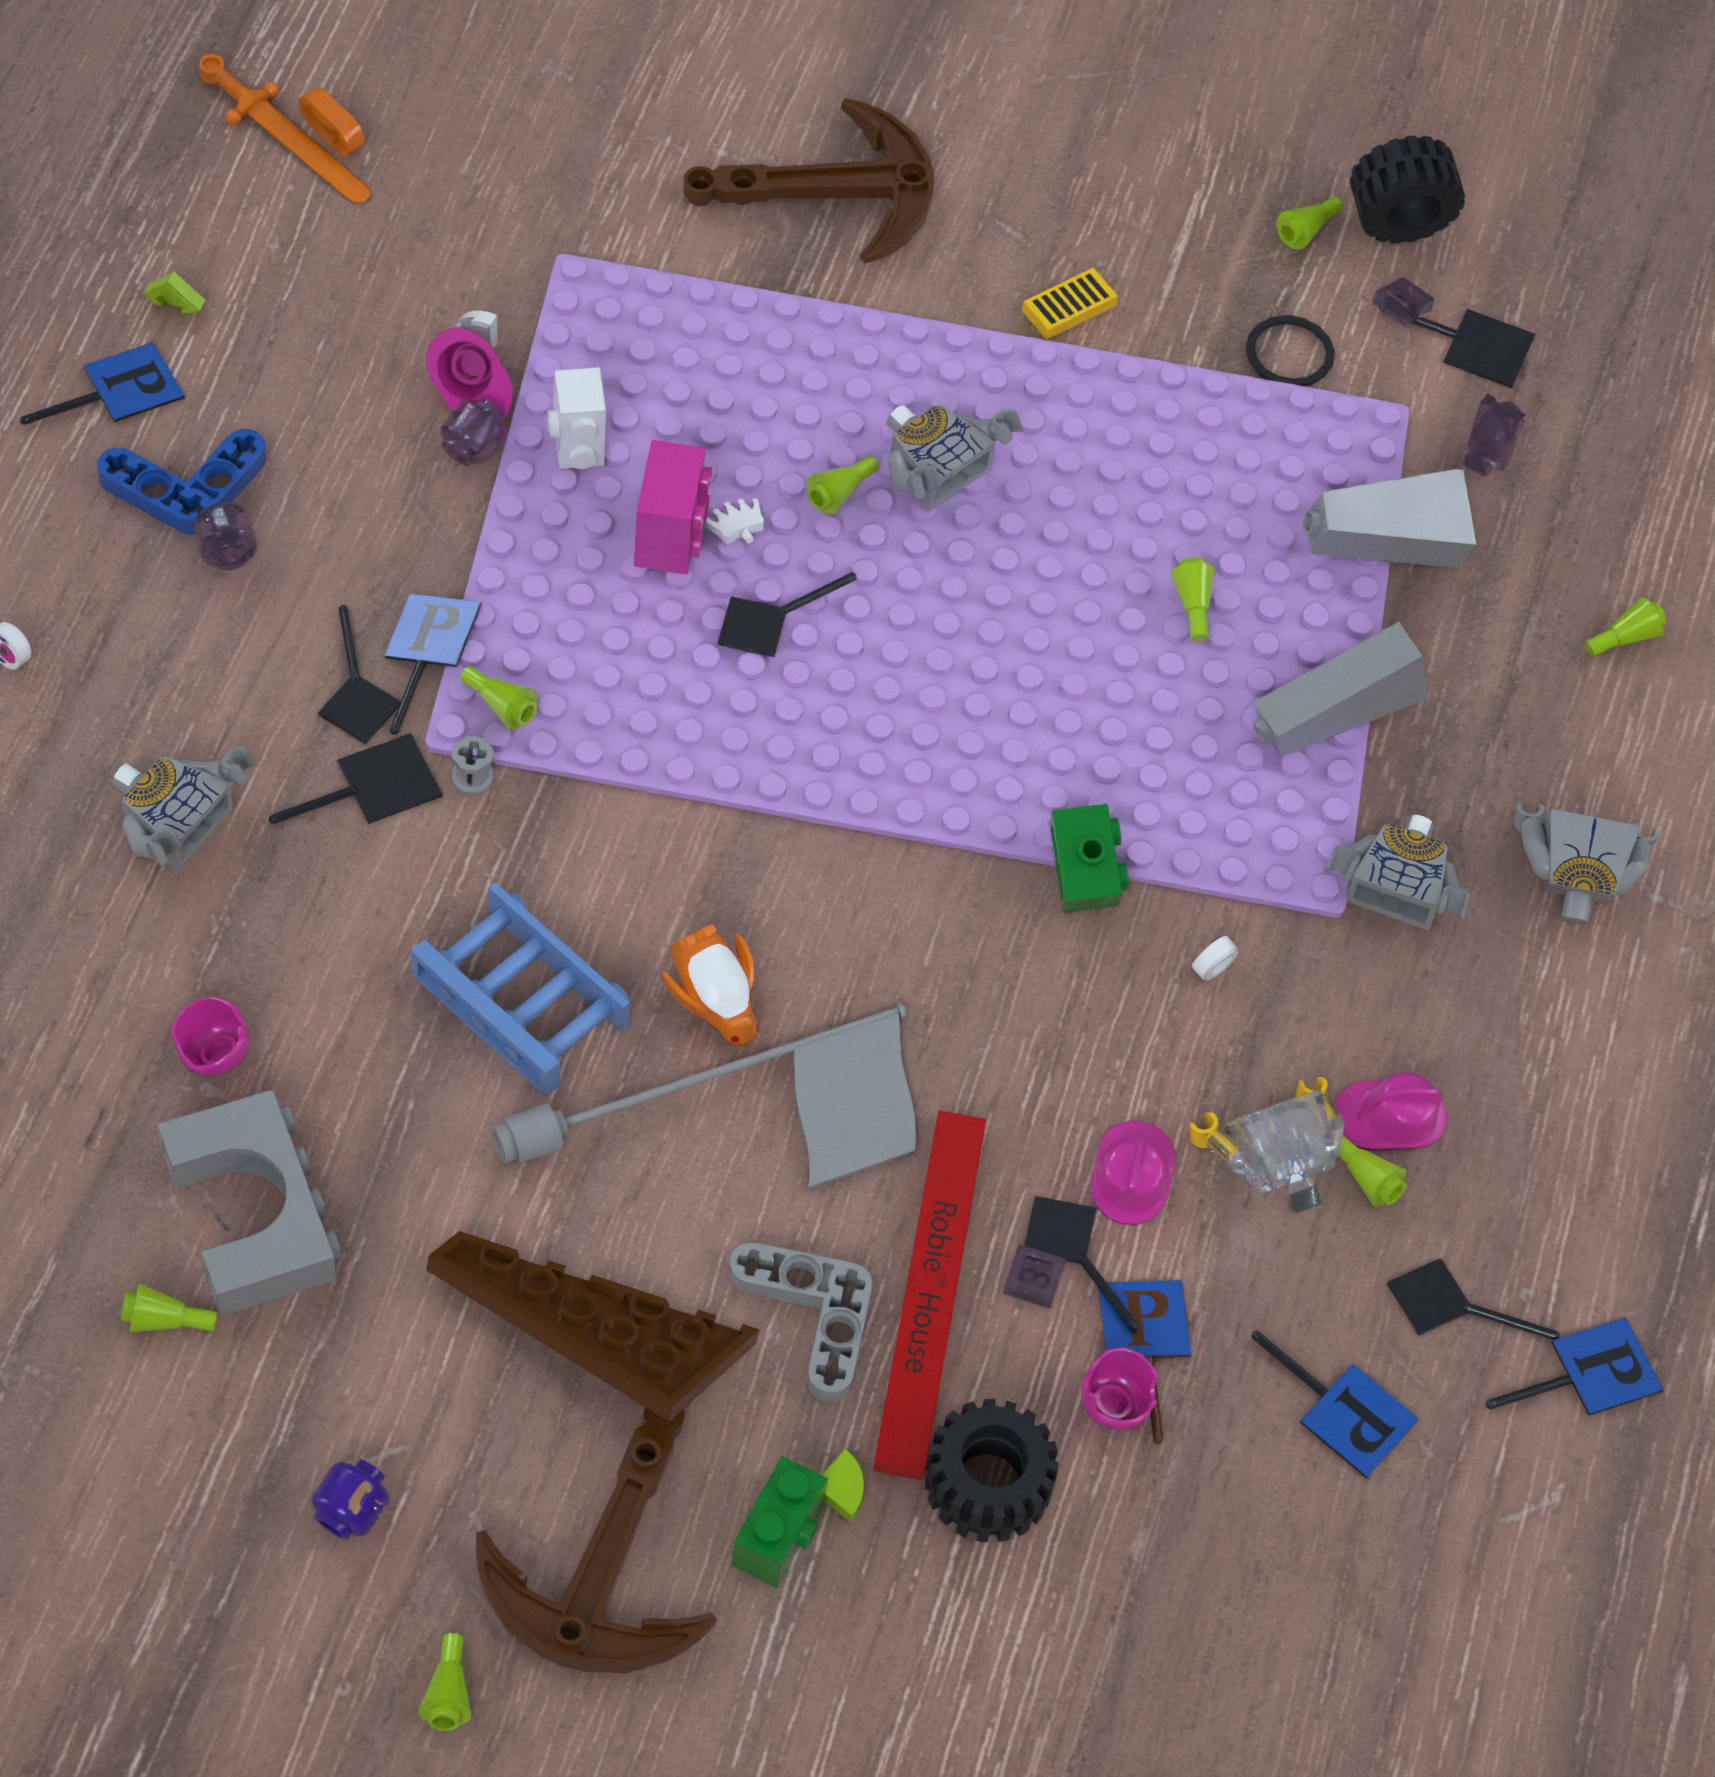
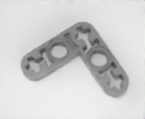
[729,1243,872,1403]

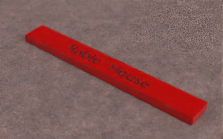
[873,1110,986,1480]

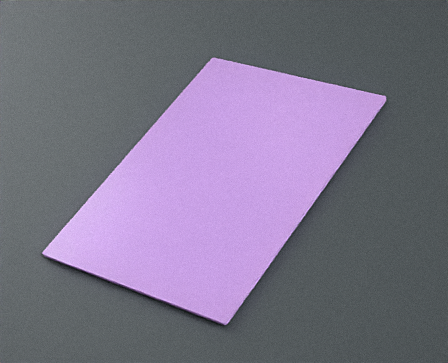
[425,254,1409,918]

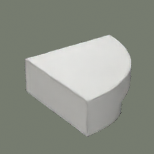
[455,311,497,348]

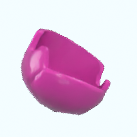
[171,996,250,1077]
[1080,1347,1158,1431]

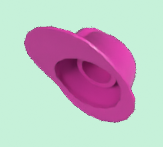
[426,327,513,429]
[1332,1072,1447,1150]
[1091,1121,1175,1225]

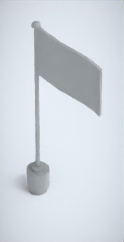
[491,1002,916,1190]

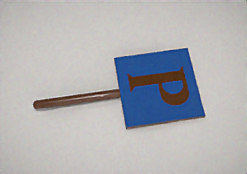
[1098,1280,1191,1444]

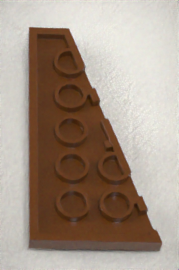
[426,1231,760,1422]

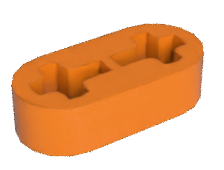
[298,87,365,157]

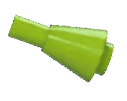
[1276,196,1343,250]
[807,455,879,515]
[1170,557,1215,642]
[1584,597,1667,657]
[460,666,537,730]
[1326,1132,1407,1207]
[120,1283,217,1333]
[418,1633,471,1731]

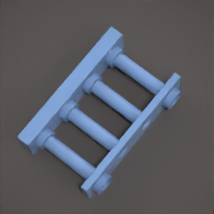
[411,882,631,1097]

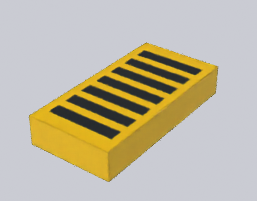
[1022,267,1118,340]

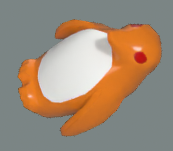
[661,923,759,1046]

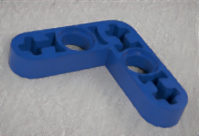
[97,429,266,535]

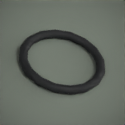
[1246,315,1335,386]

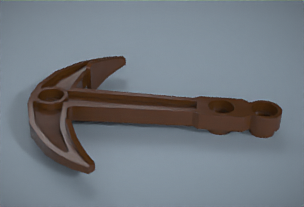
[683,98,934,264]
[476,1407,717,1673]

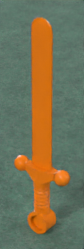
[199,54,371,203]

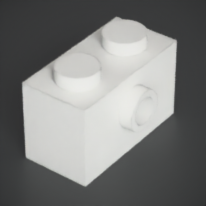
[547,367,606,469]

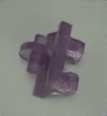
[1463,393,1526,476]

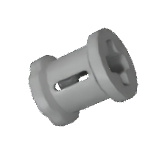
[451,736,493,796]

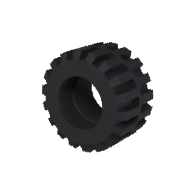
[1350,135,1465,244]
[925,1399,1059,1542]

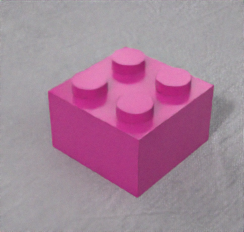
[634,440,712,575]

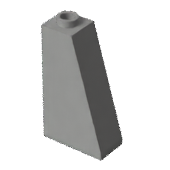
[1303,469,1477,569]
[1253,622,1428,757]

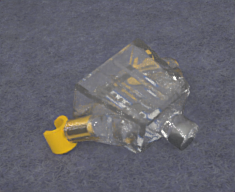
[1190,1077,1345,1213]

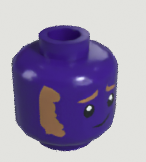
[311,1459,390,1540]

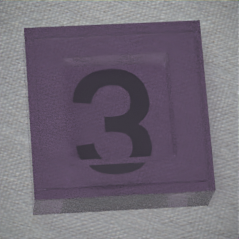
[1373,277,1435,325]
[1003,1244,1066,1309]

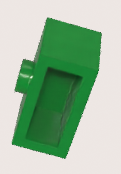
[1049,803,1129,913]
[731,1456,828,1588]

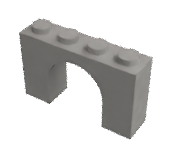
[157,1089,342,1317]

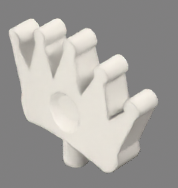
[705,498,764,544]

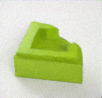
[143,271,206,313]
[822,1449,864,1523]

